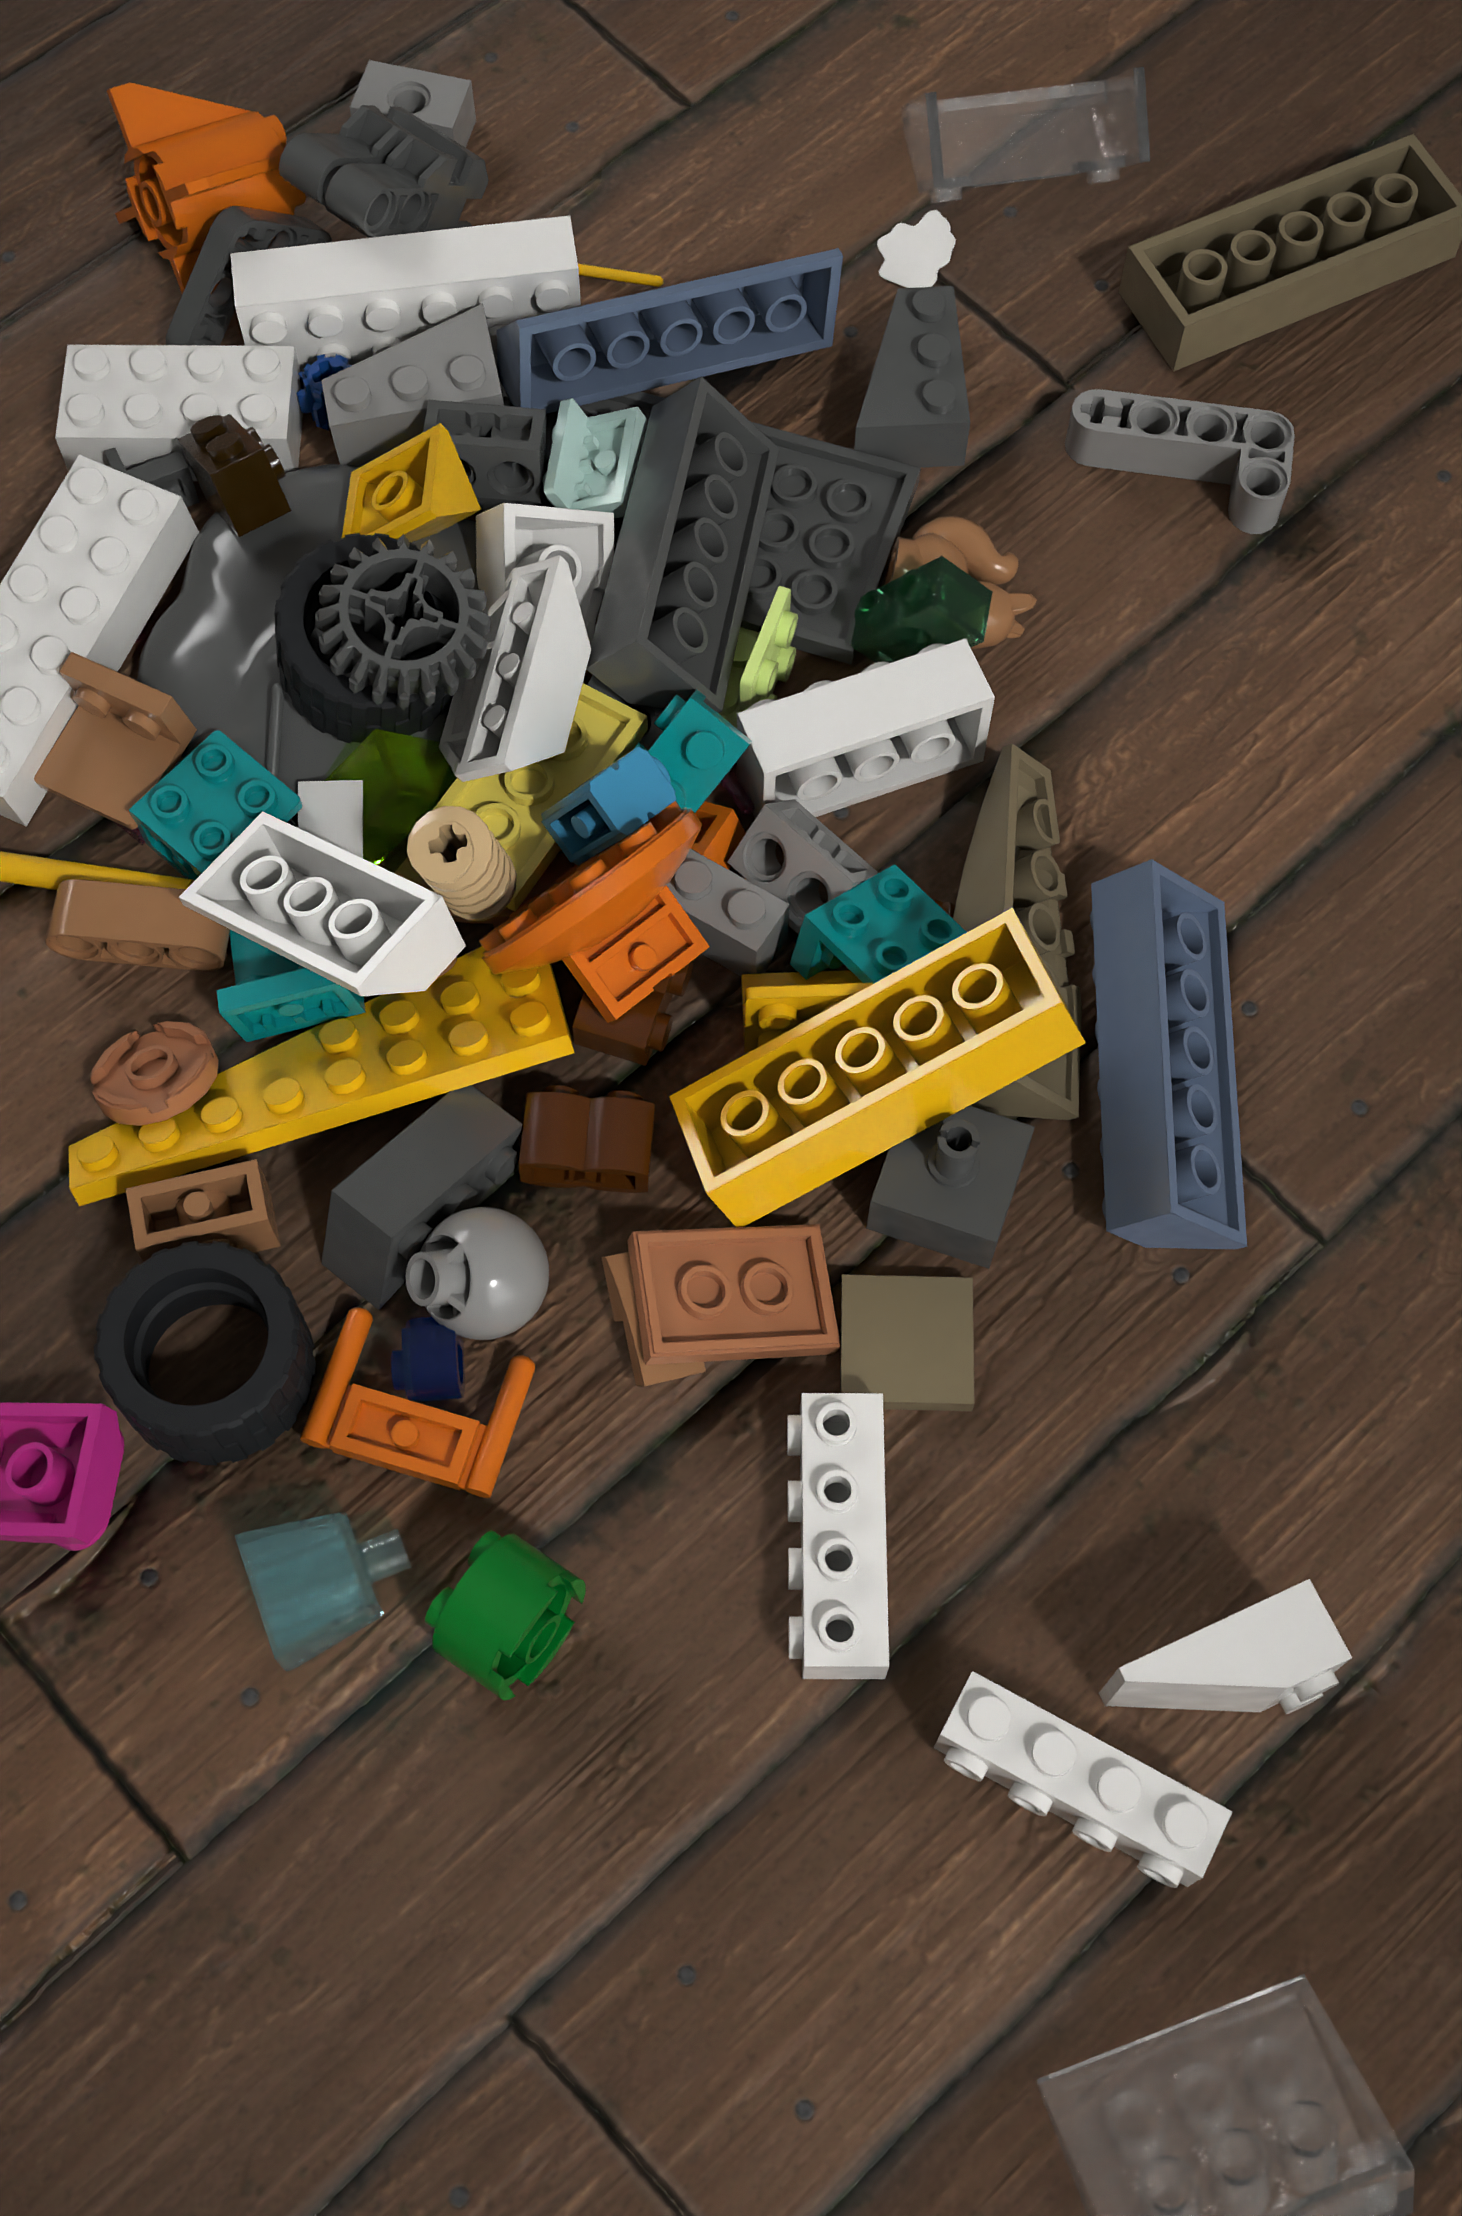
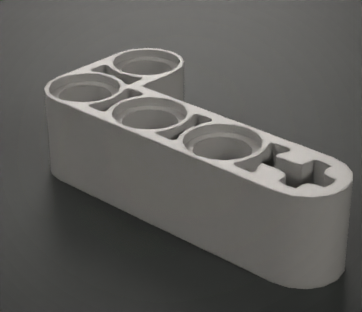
[1065,389,1294,534]

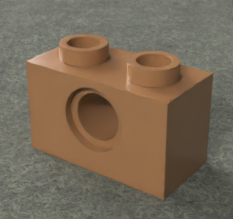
[126,1159,281,1262]

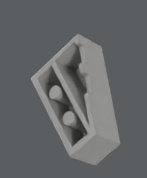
[321,304,504,466]

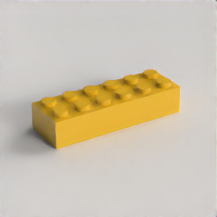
[669,907,1086,1227]

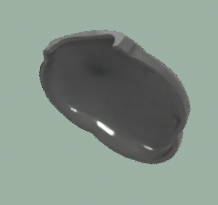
[137,464,478,824]

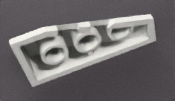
[476,503,614,645]

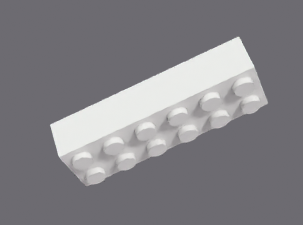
[230,215,581,371]
[0,454,199,827]

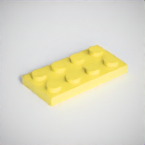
[433,683,648,912]

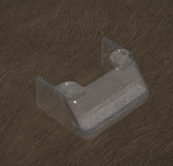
[901,67,1150,203]

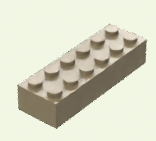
[1119,134,1462,372]

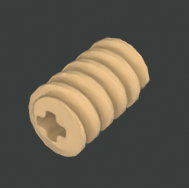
[407,806,517,921]

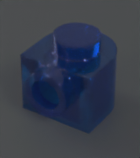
[391,1317,465,1402]

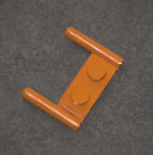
[300,1307,535,1498]

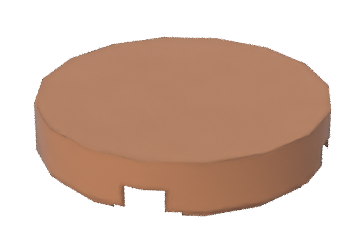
[90,1021,219,1126]

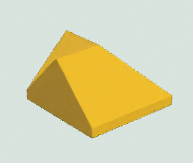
[342,423,482,542]

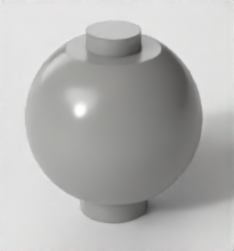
[406,1207,549,1340]

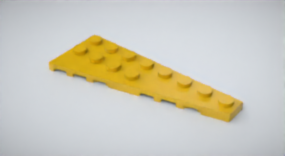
[68,946,575,1207]

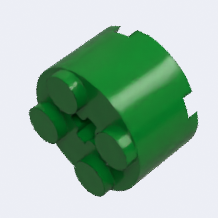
[425,1530,586,1701]

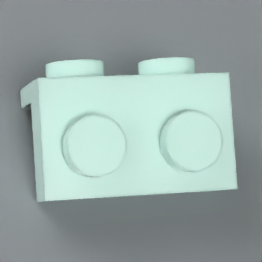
[543,398,648,519]

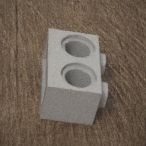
[727,799,878,934]

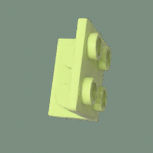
[718,586,798,728]

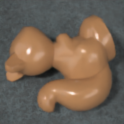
[881,516,1037,650]

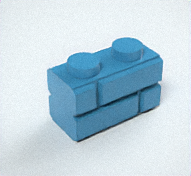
[541,746,676,865]

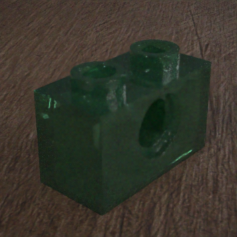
[850,556,993,663]

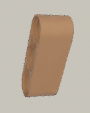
[46,880,230,971]

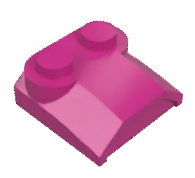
[0,1402,124,1551]

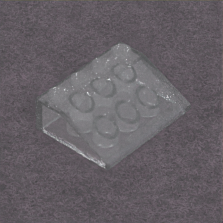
[1037,1974,1415,2216]

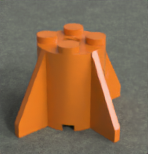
[106,82,306,295]

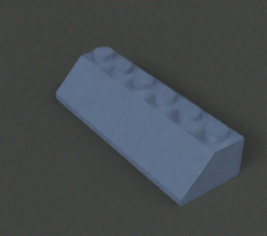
[496,248,843,414]
[1090,859,1247,1249]

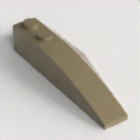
[953,743,1082,1120]

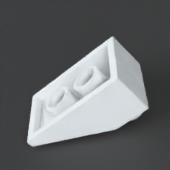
[1099,1579,1352,1714]

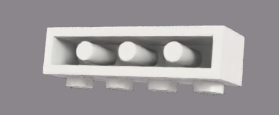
[787,1393,889,1679]
[934,1671,1233,1888]

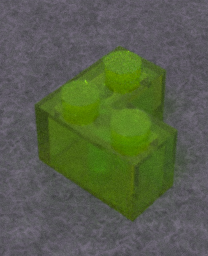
[324,729,457,865]

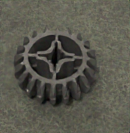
[315,534,491,710]

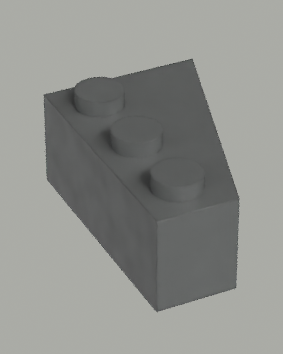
[854,286,970,468]

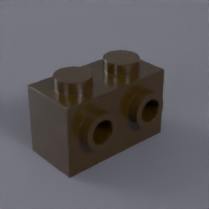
[178,414,291,537]

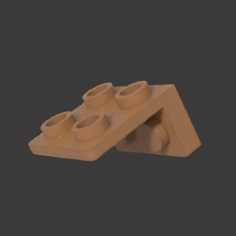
[34,652,197,830]

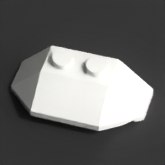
[439,555,591,782]

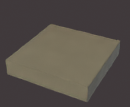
[840,1274,975,1411]

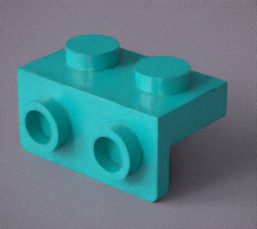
[634,689,752,813]

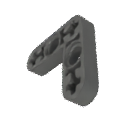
[166,206,332,346]

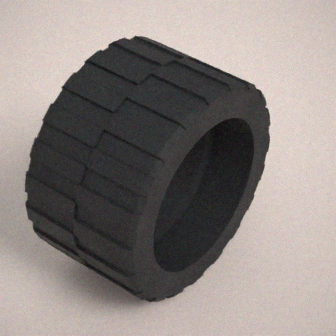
[274,533,459,746]
[94,1241,316,1465]

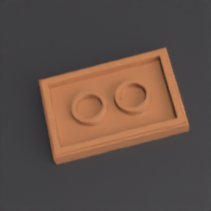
[627,1224,841,1365]

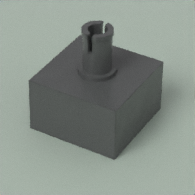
[866,1106,1035,1269]

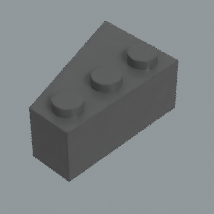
[321,1085,523,1310]

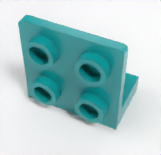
[129,730,303,880]
[790,864,967,983]
[216,930,366,1042]

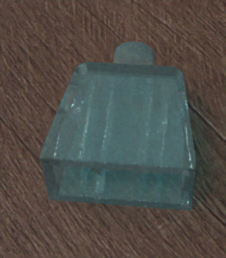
[235,1513,412,1672]

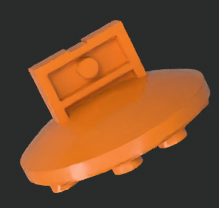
[479,801,710,1023]

